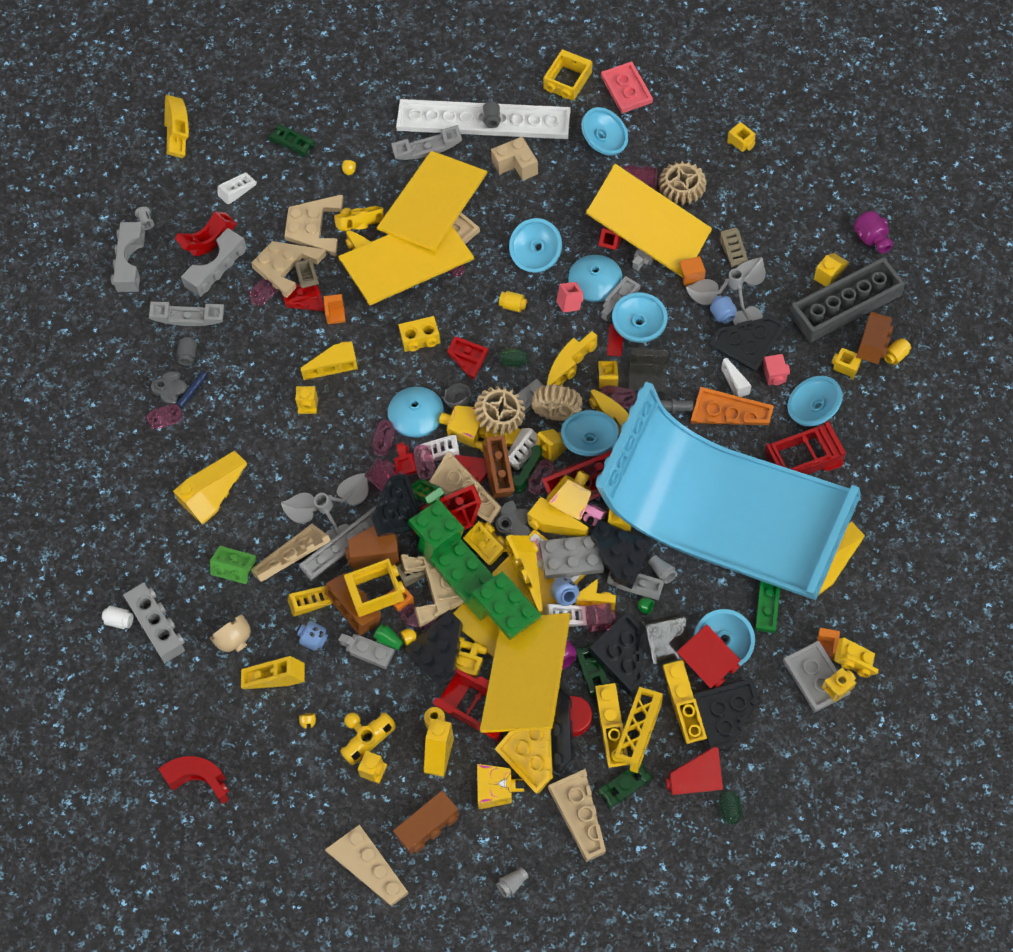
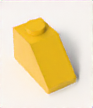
[814,253,849,287]
[537,429,567,463]

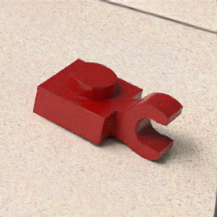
[394,442,418,475]

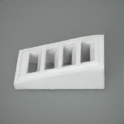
[218,172,257,204]
[721,358,751,397]
[508,428,537,470]
[419,435,459,463]
[543,604,587,627]

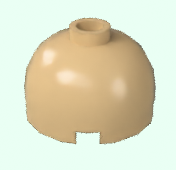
[210,614,251,652]

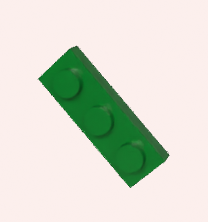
[411,478,444,504]
[755,581,780,633]

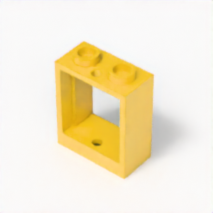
[543,49,592,101]
[344,559,405,617]

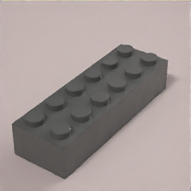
[790,257,905,343]

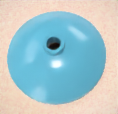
[581,107,628,156]
[509,218,562,273]
[568,255,623,302]
[612,292,668,343]
[788,376,843,426]
[388,387,444,438]
[561,410,619,456]
[694,609,755,666]

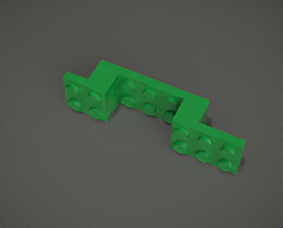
[408,500,541,640]

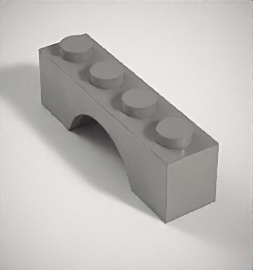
[111,222,145,292]
[181,228,247,297]

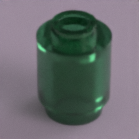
[500,347,527,368]
[719,791,744,825]

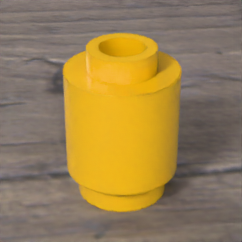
[499,291,527,313]
[884,338,911,365]
[424,707,446,729]

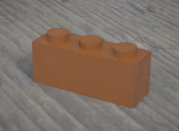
[856,312,894,364]
[482,435,515,499]
[325,572,381,636]
[393,790,459,855]

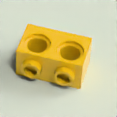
[398,316,440,352]

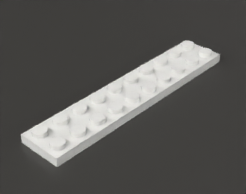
[396,99,570,139]

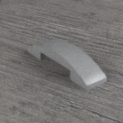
[391,125,462,160]
[149,301,224,326]

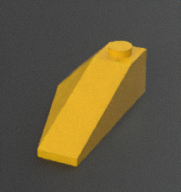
[173,451,247,525]
[818,522,865,595]
[506,535,543,615]

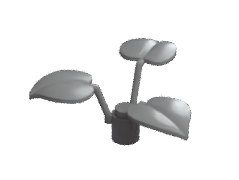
[686,257,766,325]
[281,473,369,556]

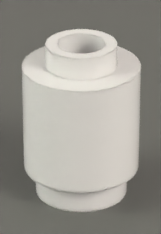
[102,606,134,629]

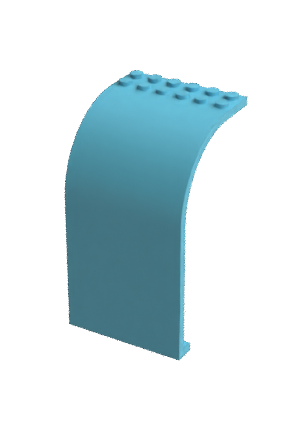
[596,382,861,600]

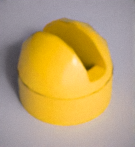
[342,160,356,175]
[400,629,417,646]
[299,713,316,729]

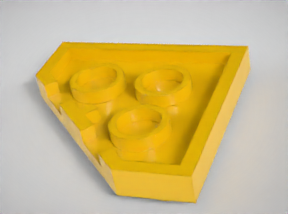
[495,729,553,794]

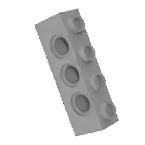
[123,583,185,664]

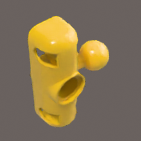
[334,206,384,231]
[340,712,396,765]

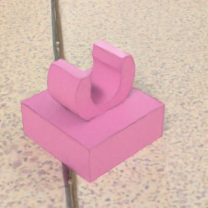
[583,503,607,526]

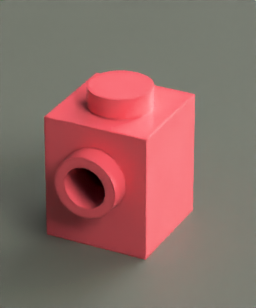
[556,282,583,312]
[762,354,790,385]

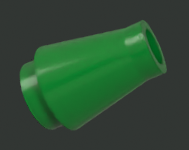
[373,624,404,651]

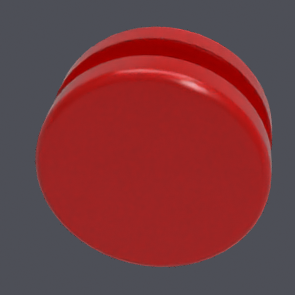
[569,696,592,737]

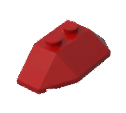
[542,450,613,501]
[411,484,482,534]

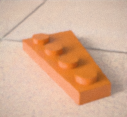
[691,387,774,425]

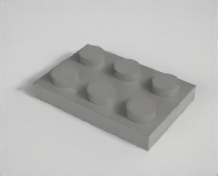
[539,536,604,579]
[783,641,851,713]

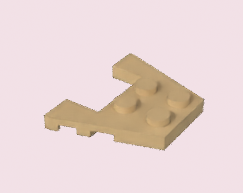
[285,195,343,256]
[252,241,326,298]
[400,554,464,627]

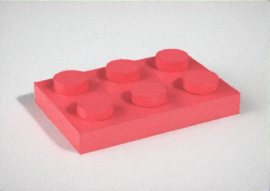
[601,62,653,114]

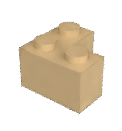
[491,137,538,181]

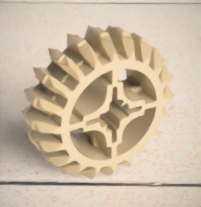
[658,161,706,206]
[532,384,583,421]
[474,386,525,436]

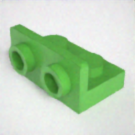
[210,546,256,584]

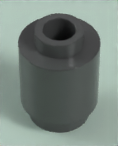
[483,101,501,128]
[177,337,197,366]

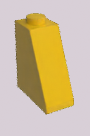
[424,718,454,777]

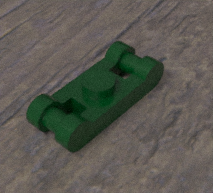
[268,124,315,157]
[513,445,542,494]
[575,643,609,697]
[597,763,653,809]

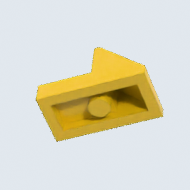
[598,361,618,389]
[575,579,616,610]

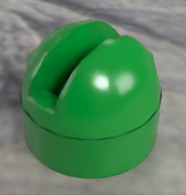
[638,597,654,615]

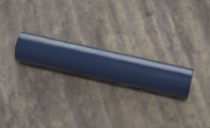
[176,371,207,409]

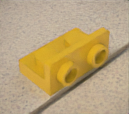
[463,521,507,565]
[834,637,879,678]

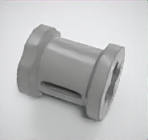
[135,206,154,230]

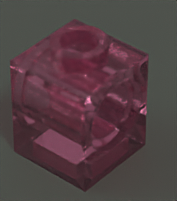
[586,604,616,632]

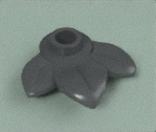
[151,371,188,404]
[495,501,531,536]

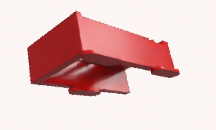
[764,421,846,475]
[433,668,504,743]

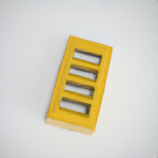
[288,585,332,617]

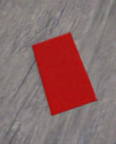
[607,324,623,356]

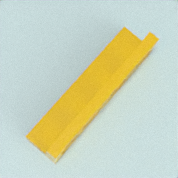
[614,687,663,773]

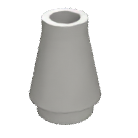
[648,555,677,584]
[496,867,529,898]

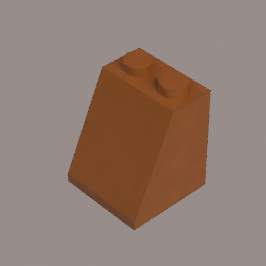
[345,525,400,571]

